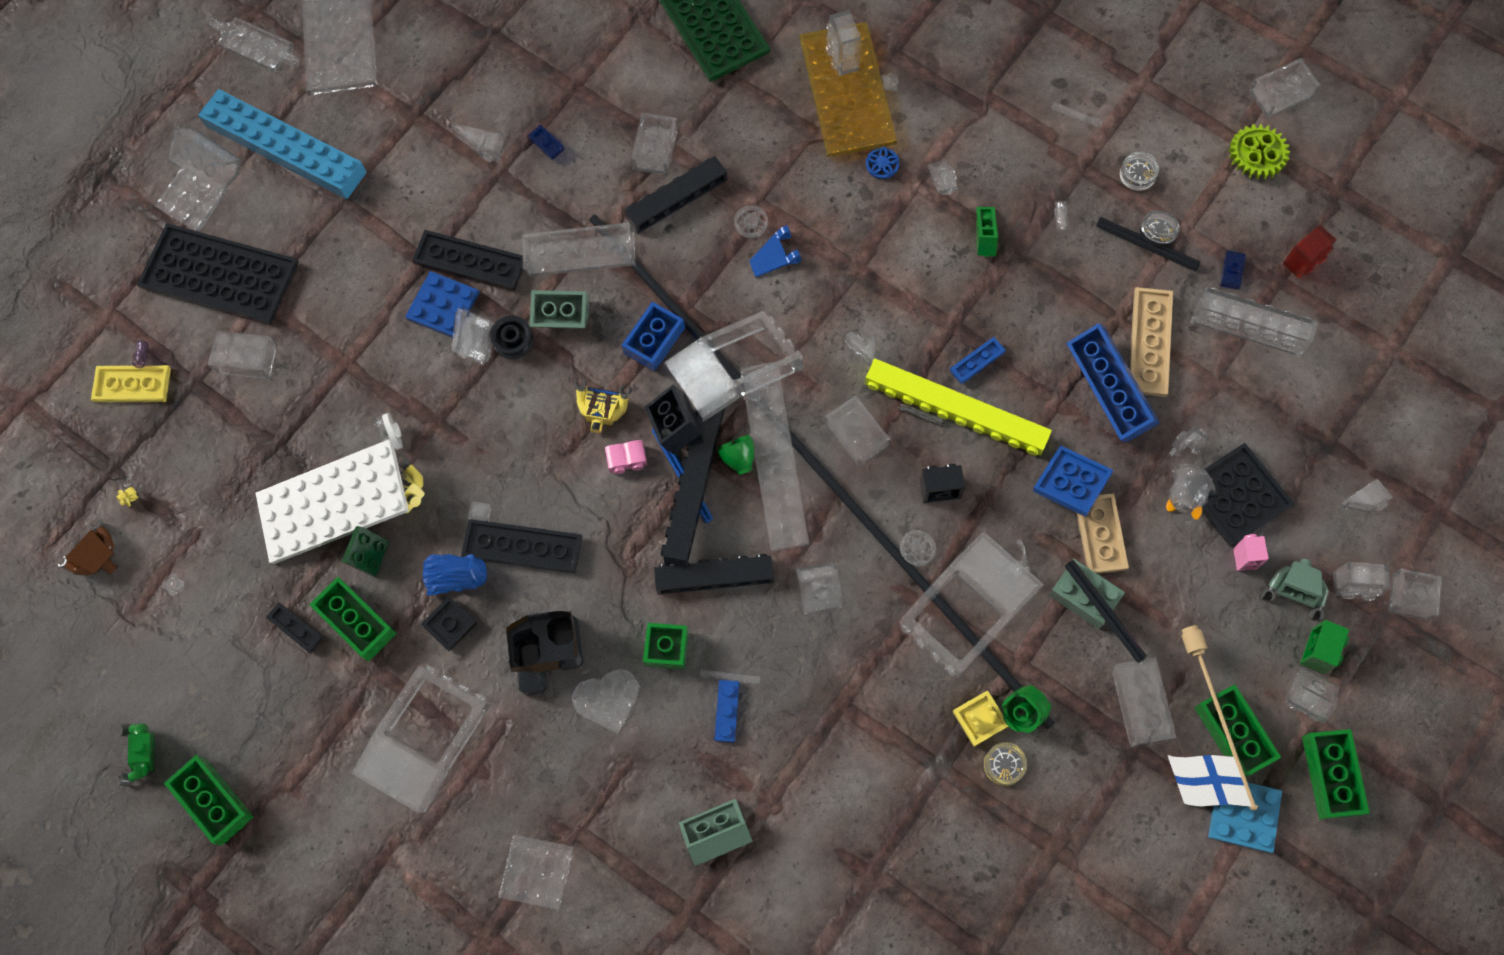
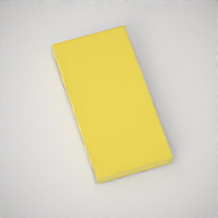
[91,365,171,402]

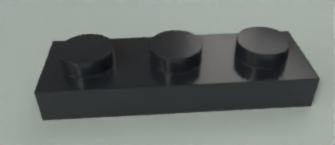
[266,602,324,654]

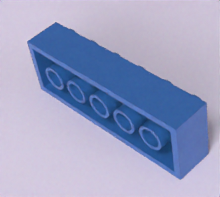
[1066,323,1160,443]

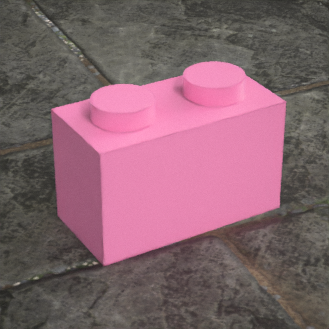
[1233,534,1269,571]

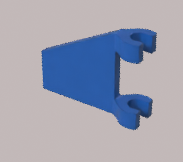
[749,225,802,278]

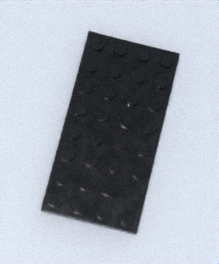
[137,223,299,325]

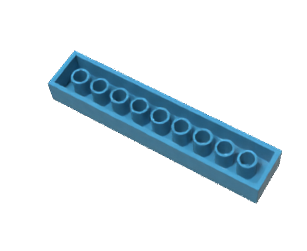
[198,89,367,199]

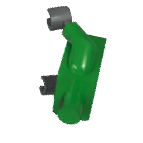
[118,723,155,786]

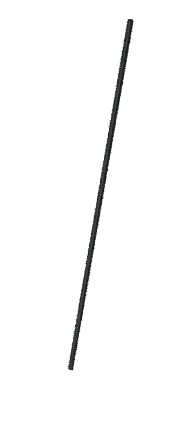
[589,215,1055,729]

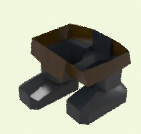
[506,611,584,696]

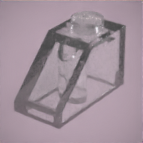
[928,160,958,195]
[1340,478,1393,513]

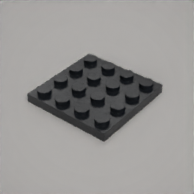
[1181,443,1294,548]

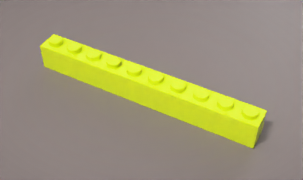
[865,358,1052,456]

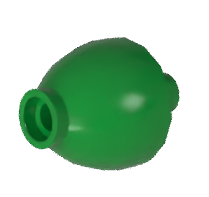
[717,434,755,475]

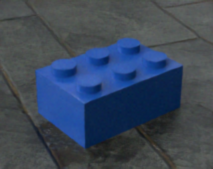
[621,302,685,372]

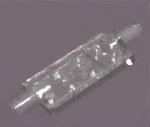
[208,17,300,73]

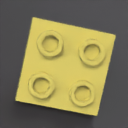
[952,690,1009,747]

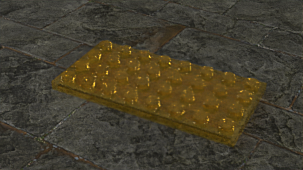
[799,22,897,157]

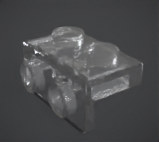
[1170,426,1209,458]

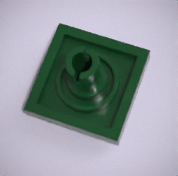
[342,526,390,577]

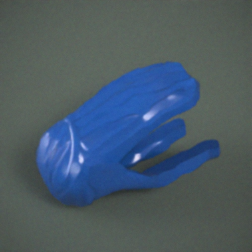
[423,554,487,596]

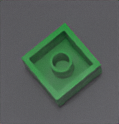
[1300,620,1350,674]
[643,623,689,670]

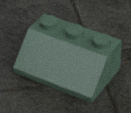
[529,290,590,329]
[679,799,753,866]

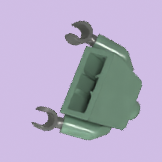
[1261,559,1329,621]

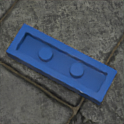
[949,337,1006,385]
[714,680,739,743]

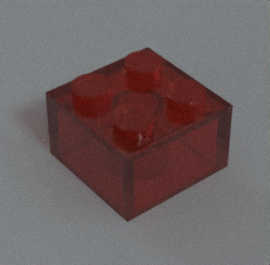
[1283,225,1337,279]

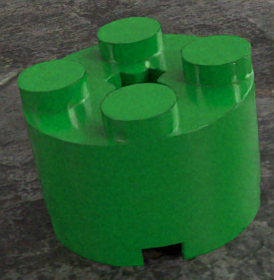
[1002,685,1051,733]

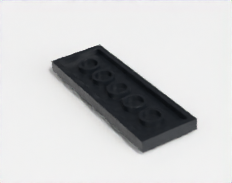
[412,230,527,291]
[461,519,583,574]

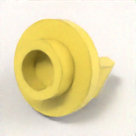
[116,487,138,507]

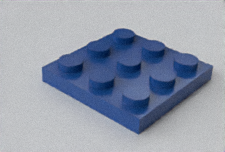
[405,271,479,339]
[1033,445,1113,517]

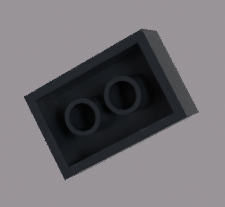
[645,384,703,455]

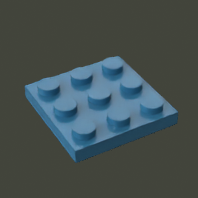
[1208,782,1282,854]

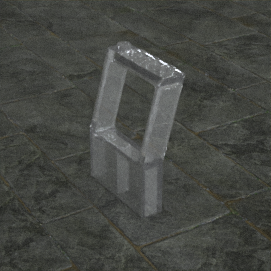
[664,311,805,421]
[899,531,1044,678]
[352,664,491,813]

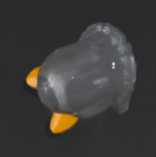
[1166,463,1216,520]

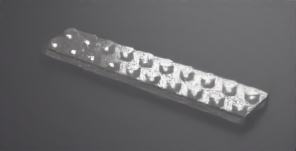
[740,361,810,552]

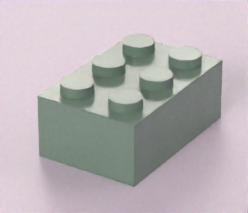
[1048,559,1125,629]

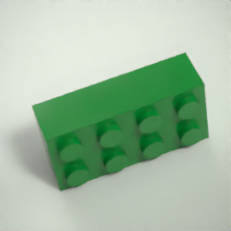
[309,577,397,662]
[1194,684,1281,777]
[1302,729,1370,820]
[164,755,254,846]

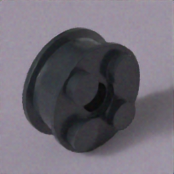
[490,315,534,359]

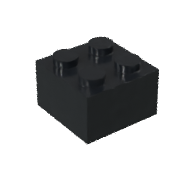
[920,464,965,503]

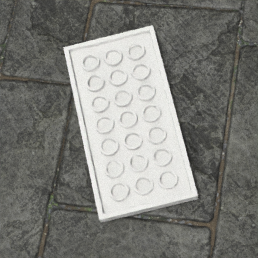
[256,439,409,564]

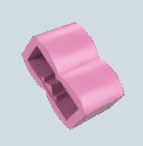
[605,440,648,474]

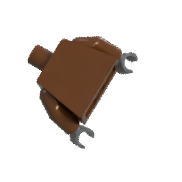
[57,519,118,576]

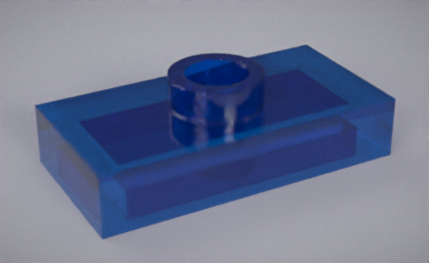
[528,124,565,160]
[1220,250,1246,290]

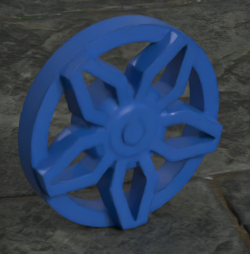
[866,147,899,179]

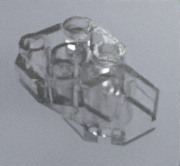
[450,308,494,365]

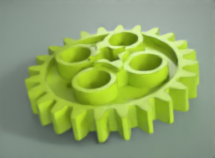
[1228,124,1290,179]

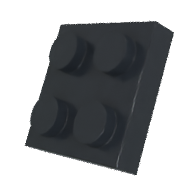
[421,596,477,652]

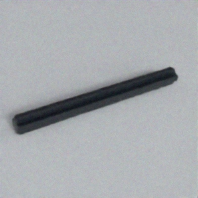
[1096,217,1200,271]
[1065,560,1147,663]

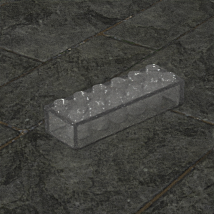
[522,223,636,276]
[1190,287,1318,357]

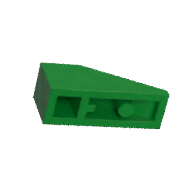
[976,207,998,257]

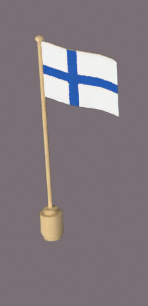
[1168,625,1258,810]

